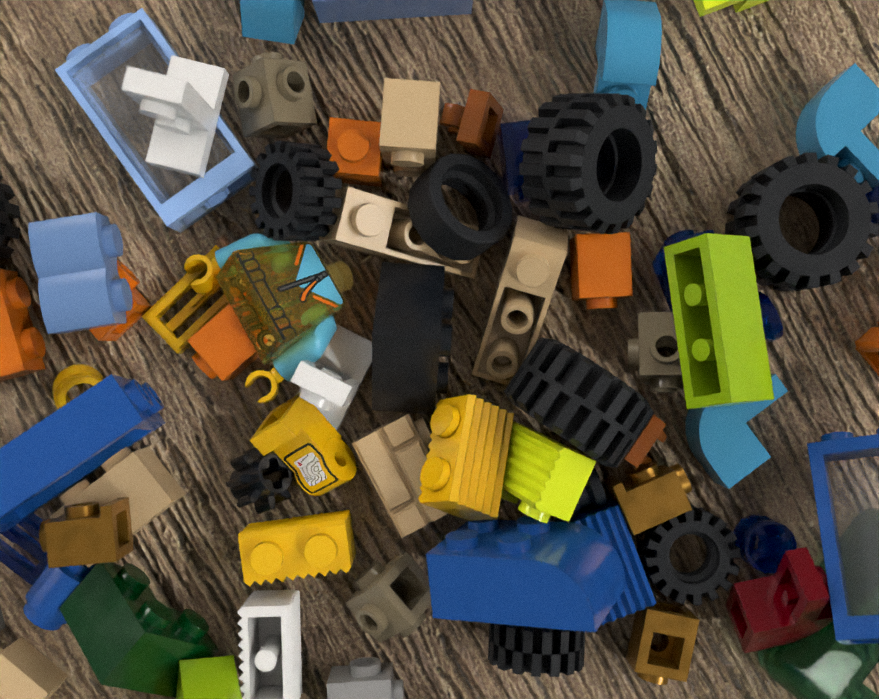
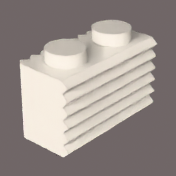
[237,589,303,699]

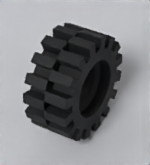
[249,141,342,241]
[637,504,741,605]
[488,623,585,677]

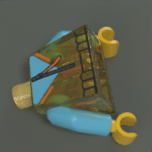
[184,233,353,404]

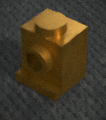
[603,462,692,535]
[39,497,134,568]
[626,600,700,685]

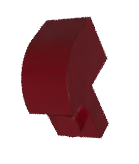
[725,547,833,654]

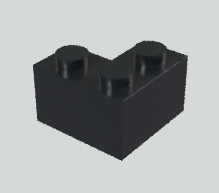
[372,262,454,414]

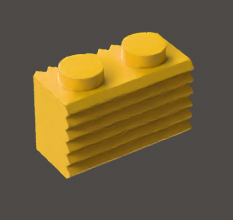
[418,394,514,521]
[238,510,356,587]

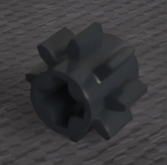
[226,447,294,514]

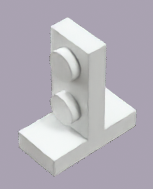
[121,55,229,178]
[291,324,372,431]

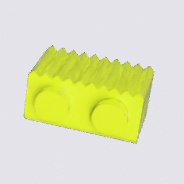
[501,421,597,523]

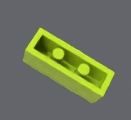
[664,233,774,409]

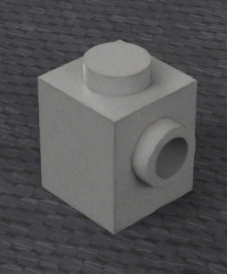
[327,657,405,699]

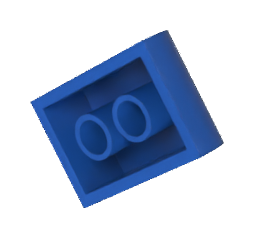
[426,515,626,633]

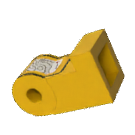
[249,393,357,496]

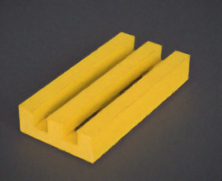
[142,245,253,354]

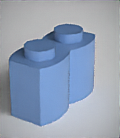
[28,212,133,334]

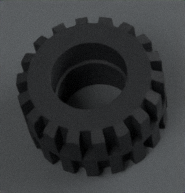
[519,93,657,234]
[725,152,879,291]
[504,338,654,468]

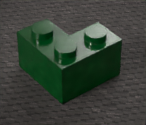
[59,562,219,698]

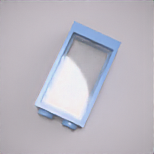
[55,8,260,233]

